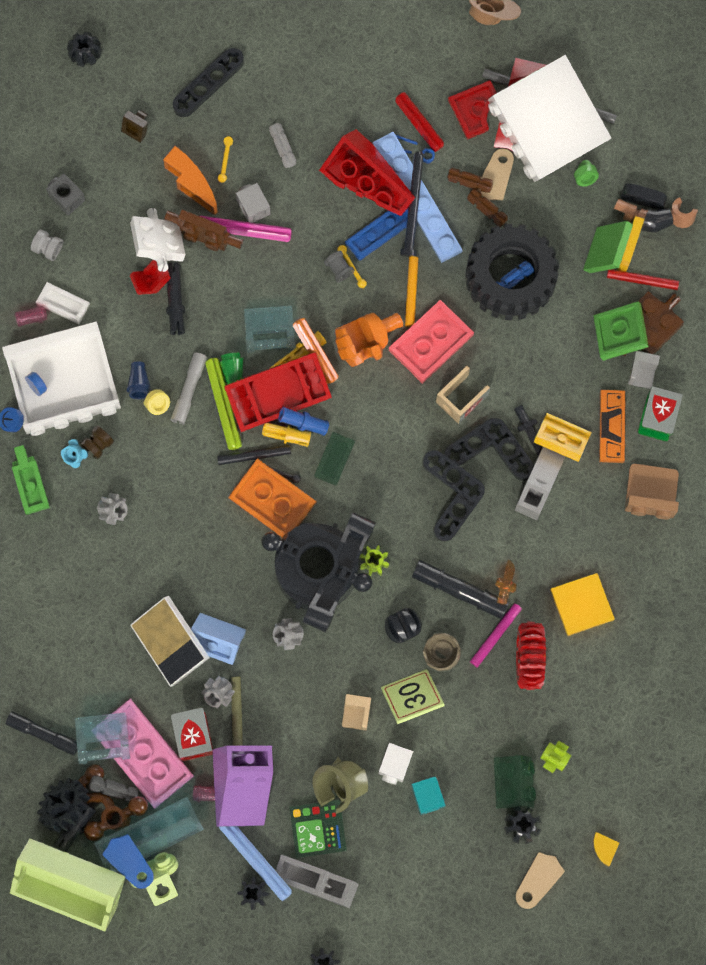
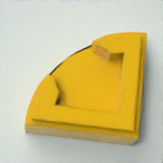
[593,832,619,867]

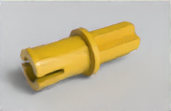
[262,423,311,447]

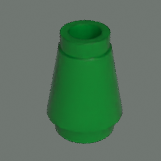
[220,352,243,384]

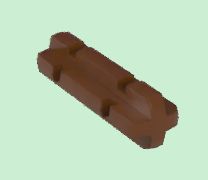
[447,168,493,193]
[467,189,508,227]

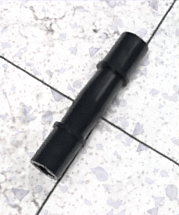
[412,560,510,620]

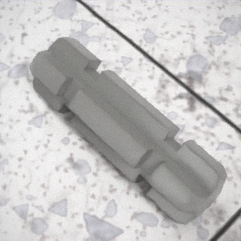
[269,123,296,168]

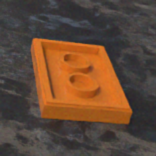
[228,458,317,538]

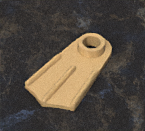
[478,149,514,200]
[516,853,565,909]

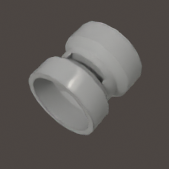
[31,229,63,261]

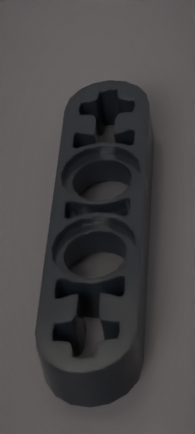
[173,48,244,118]

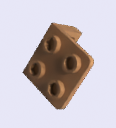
[624,464,679,519]

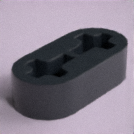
[621,183,667,210]

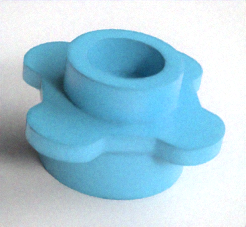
[61,439,88,468]

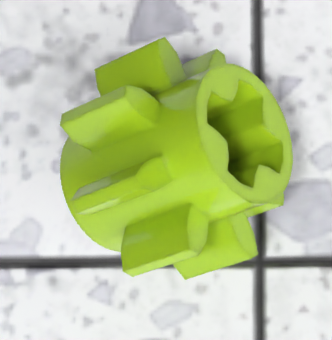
[359,545,389,576]
[540,741,572,773]

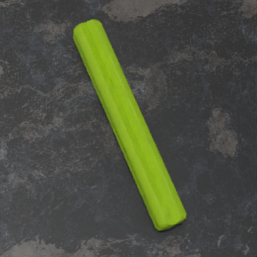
[205,358,242,450]

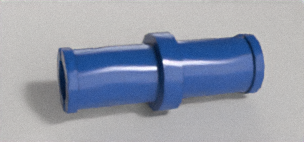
[278,407,329,436]

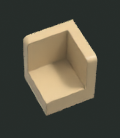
[342,694,371,731]

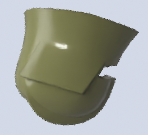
[313,757,368,814]

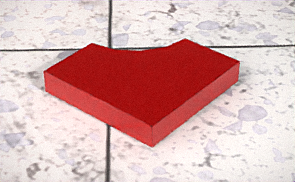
[448,80,497,140]

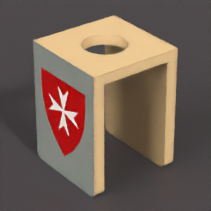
[436,366,490,424]

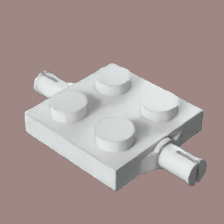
[130,208,186,272]

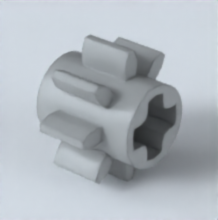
[97,493,128,525]
[273,618,304,650]
[201,676,235,709]

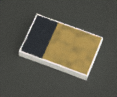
[130,596,210,687]

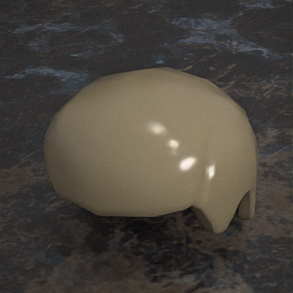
[423,633,461,671]

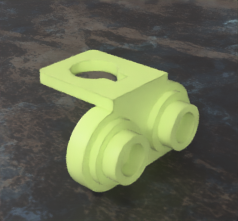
[131,852,178,906]

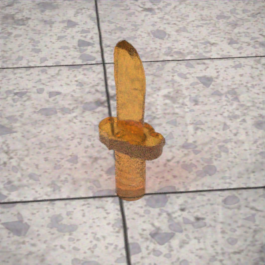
[495,559,517,605]

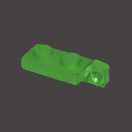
[12,445,50,515]

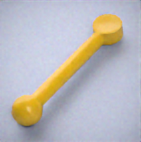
[218,136,233,183]
[337,245,367,288]

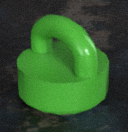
[574,160,599,186]

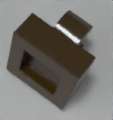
[121,110,148,143]

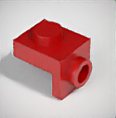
[130,260,171,295]

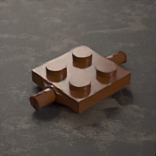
[164,210,244,251]
[623,291,684,356]

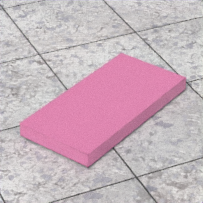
[91,698,194,809]

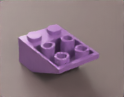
[213,746,273,827]

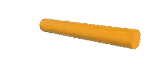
[405,256,419,327]

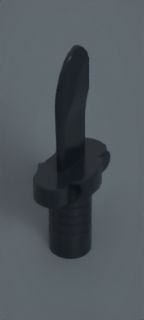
[514,405,543,456]

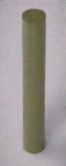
[231,677,243,746]

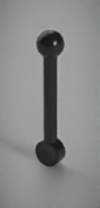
[252,460,301,483]

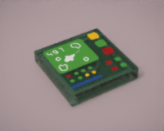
[289,800,347,858]

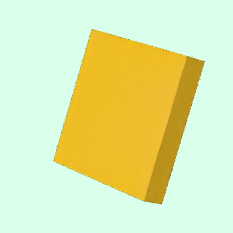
[550,573,614,636]

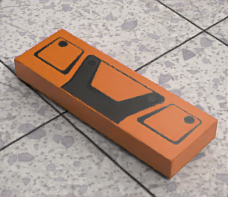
[599,390,625,463]

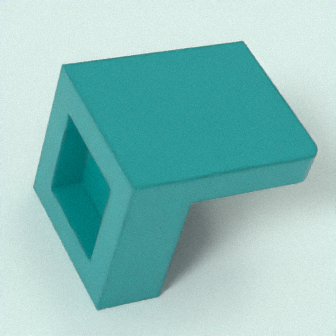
[411,777,446,815]

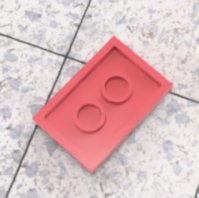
[389,300,474,384]

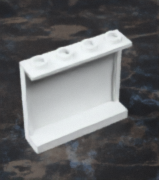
[488,55,611,182]
[2,321,121,436]

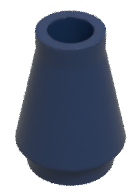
[127,361,151,399]

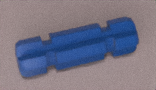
[496,261,534,289]

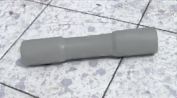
[171,352,207,425]

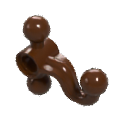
[78,764,148,842]

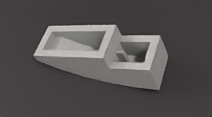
[275,855,359,909]

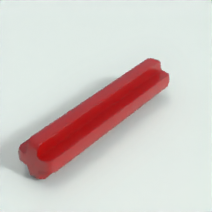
[395,92,444,152]

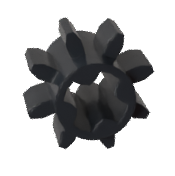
[237,877,271,910]
[310,948,340,965]

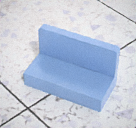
[191,613,246,665]

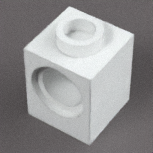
[379,743,413,785]

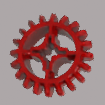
[516,622,546,690]

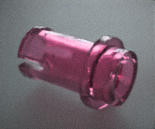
[15,305,47,327]
[193,783,215,804]

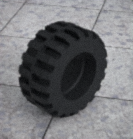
[465,223,559,320]

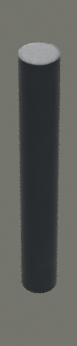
[217,445,291,465]

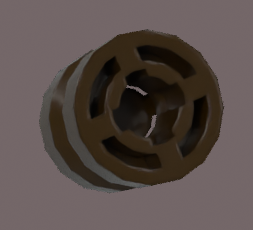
[80,426,114,460]

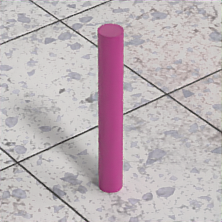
[470,603,522,668]

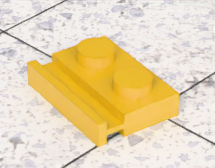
[617,216,644,272]
[534,413,592,462]

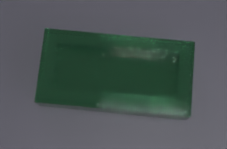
[314,432,355,486]

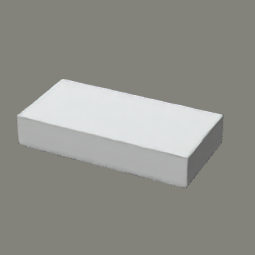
[36,282,90,324]

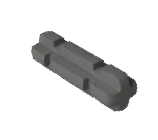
[89,776,139,802]

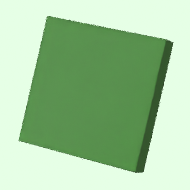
[583,221,633,273]
[593,301,649,361]

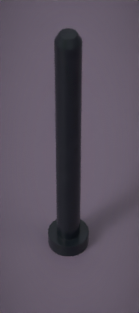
[400,151,424,257]

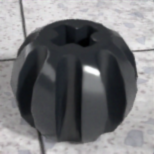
[67,31,102,67]
[385,608,422,643]
[504,806,542,844]

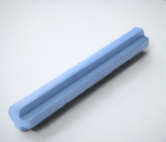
[219,826,292,901]

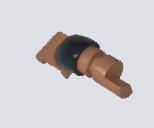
[614,197,698,233]

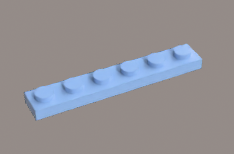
[373,132,462,263]

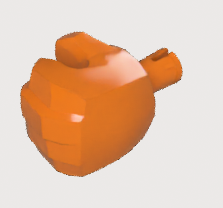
[335,313,403,367]

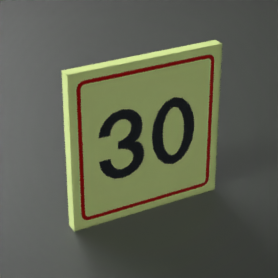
[381,669,445,724]

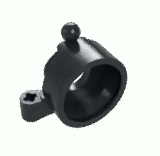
[261,512,376,633]

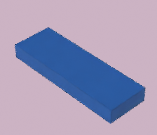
[345,209,408,261]

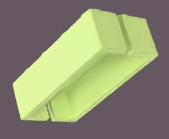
[10,839,125,931]

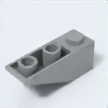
[515,447,566,520]

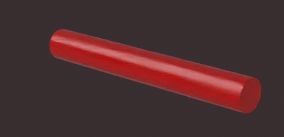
[607,269,679,290]

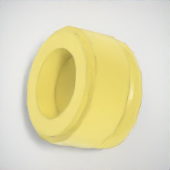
[143,390,170,415]

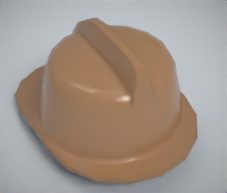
[469,0,521,25]

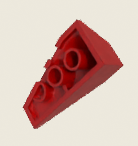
[319,129,415,216]

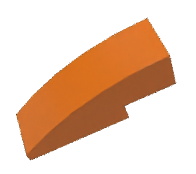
[163,146,218,215]

